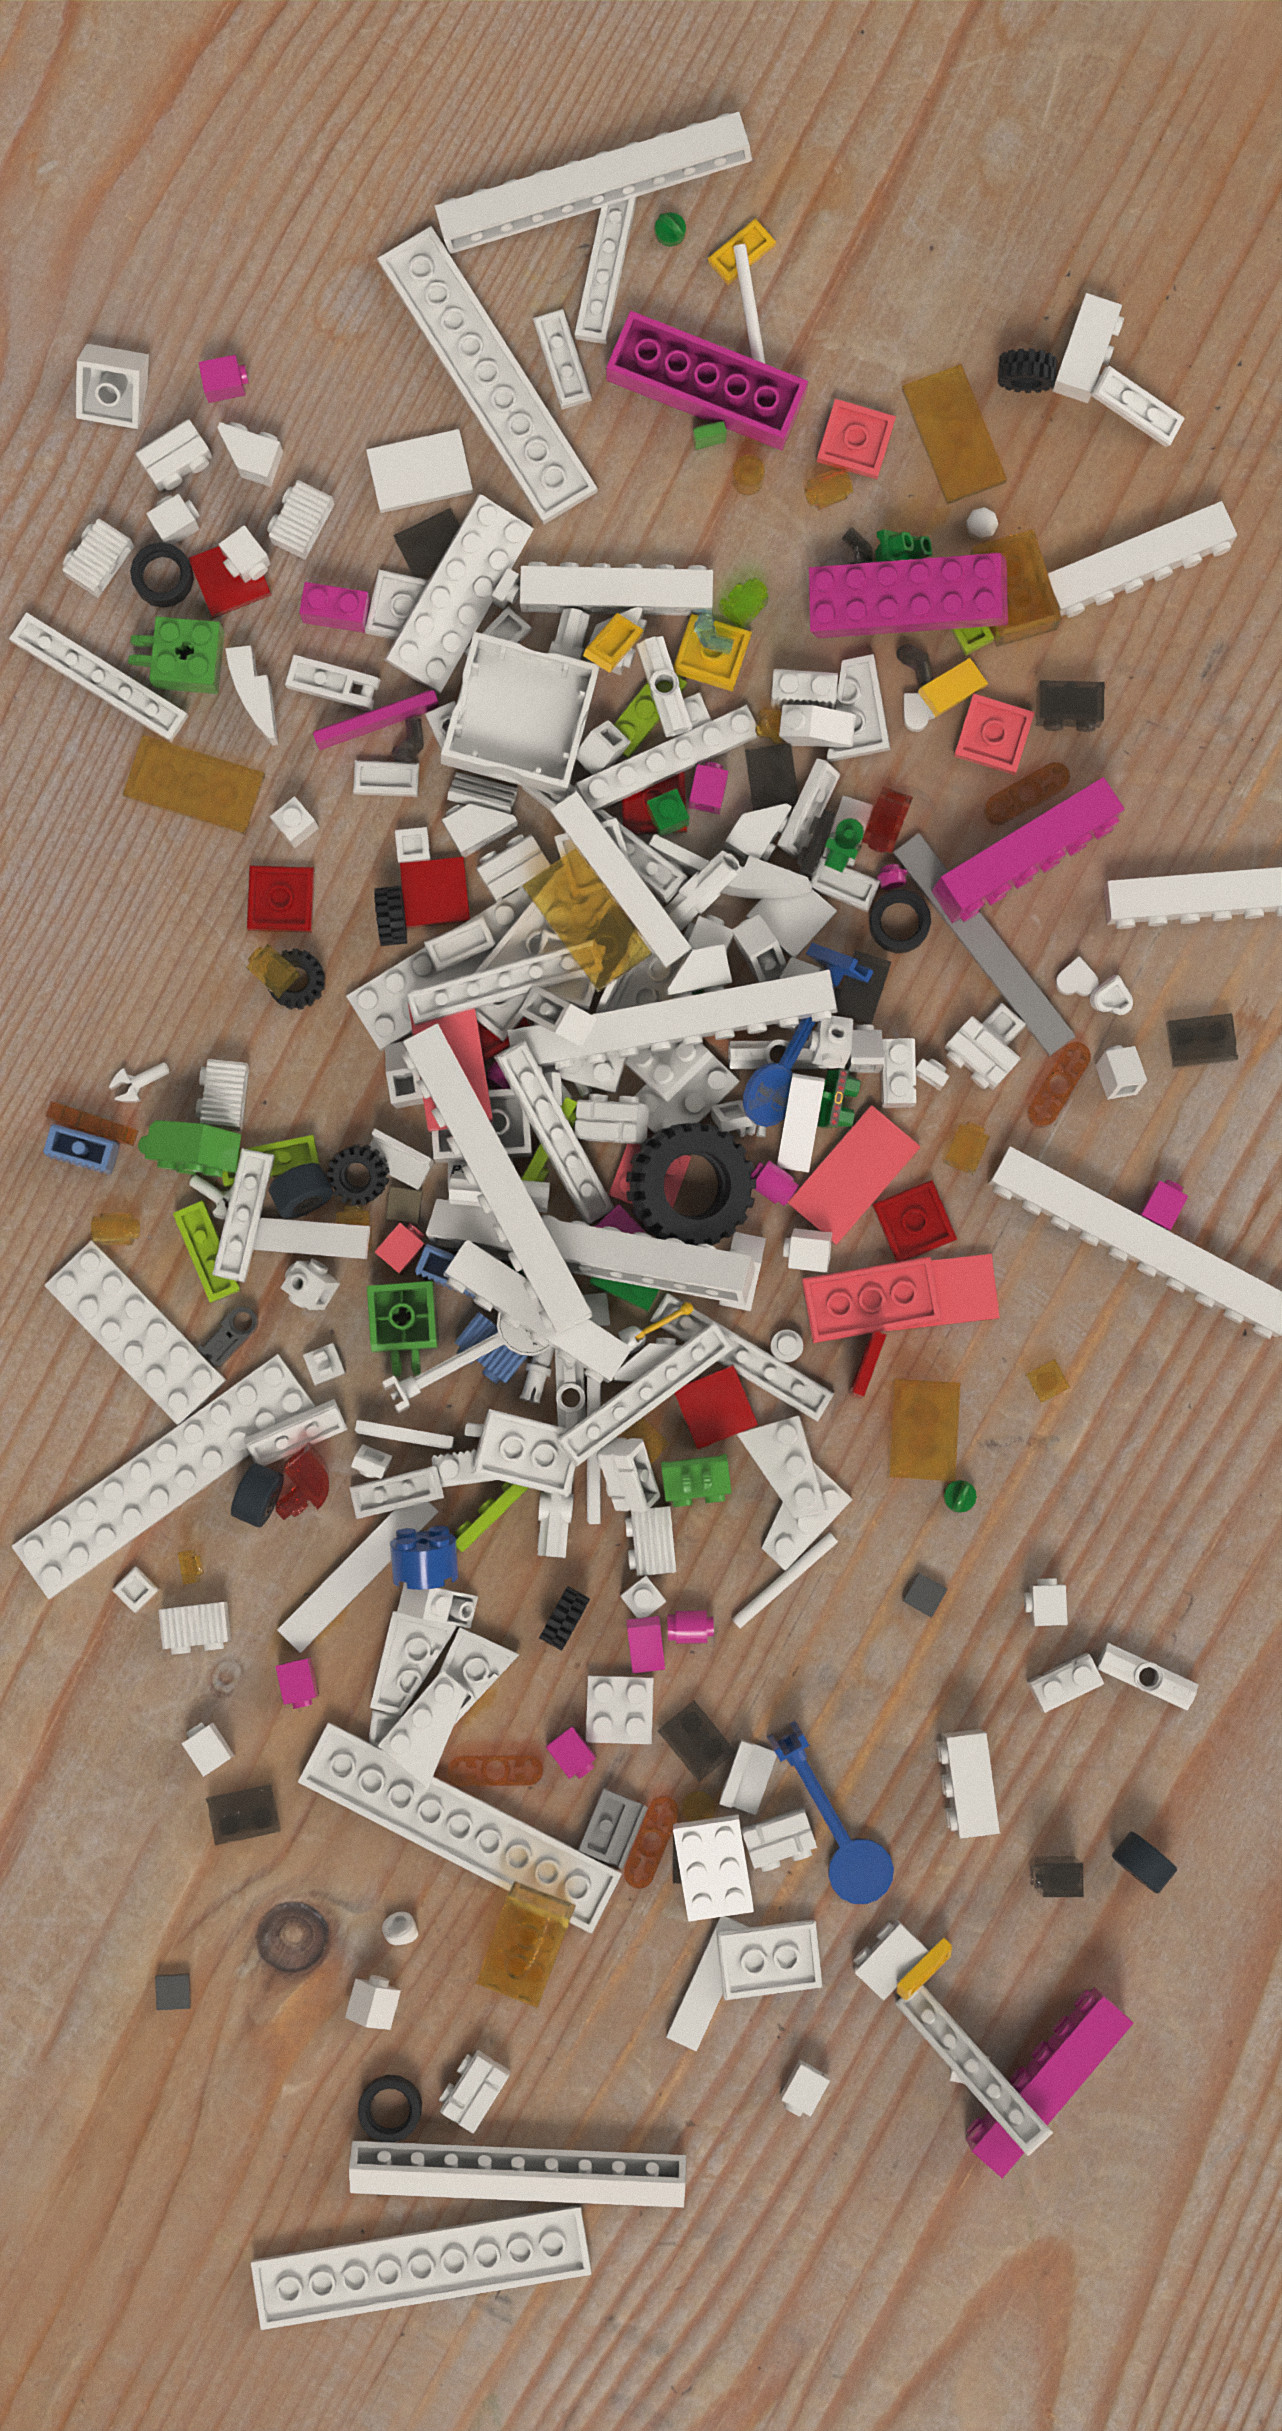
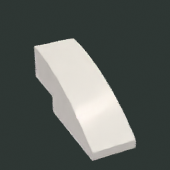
[225,645,278,746]
[720,856,813,899]

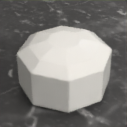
[966,507,998,542]

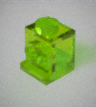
[719,578,769,629]

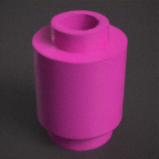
[751,1160,799,1206]
[667,1610,714,1644]

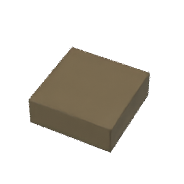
[386,1187,423,1224]

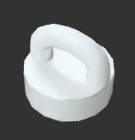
[382,1912,418,1945]

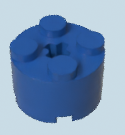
[390,1526,459,1590]

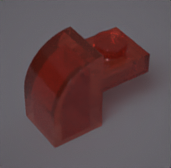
[862,786,913,853]
[275,1442,330,1520]

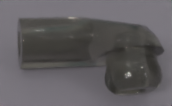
[842,527,873,564]
[896,644,933,687]
[392,718,424,763]

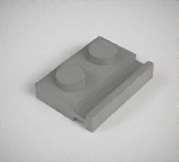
[578,1788,648,1869]

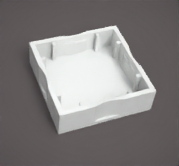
[441,632,600,797]

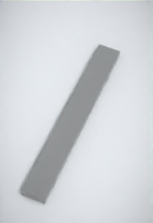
[893,833,1076,1057]

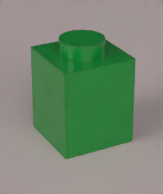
[647,788,690,837]

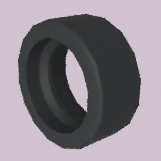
[130,542,194,608]
[869,889,931,953]
[358,2075,422,2143]

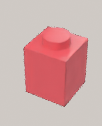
[375,1223,426,1275]

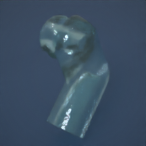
[694,613,734,655]

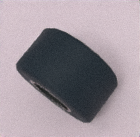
[268,1163,333,1219]
[231,1463,284,1528]
[1112,1831,1177,1894]

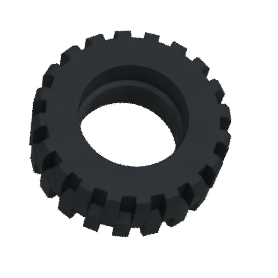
[626,1123,756,1246]

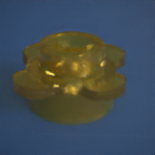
[755,708,784,744]

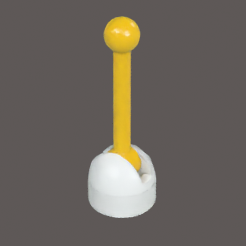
[618,1302,693,1355]

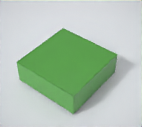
[693,421,727,450]

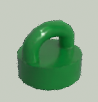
[655,212,686,247]
[943,1480,977,1513]

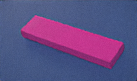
[313,689,439,751]

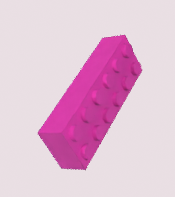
[606,310,808,451]
[809,553,1008,639]
[931,777,1125,924]
[966,1987,1134,2179]

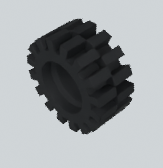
[998,348,1057,393]
[374,886,407,946]
[265,948,326,1010]
[327,1144,390,1206]
[539,1586,590,1651]

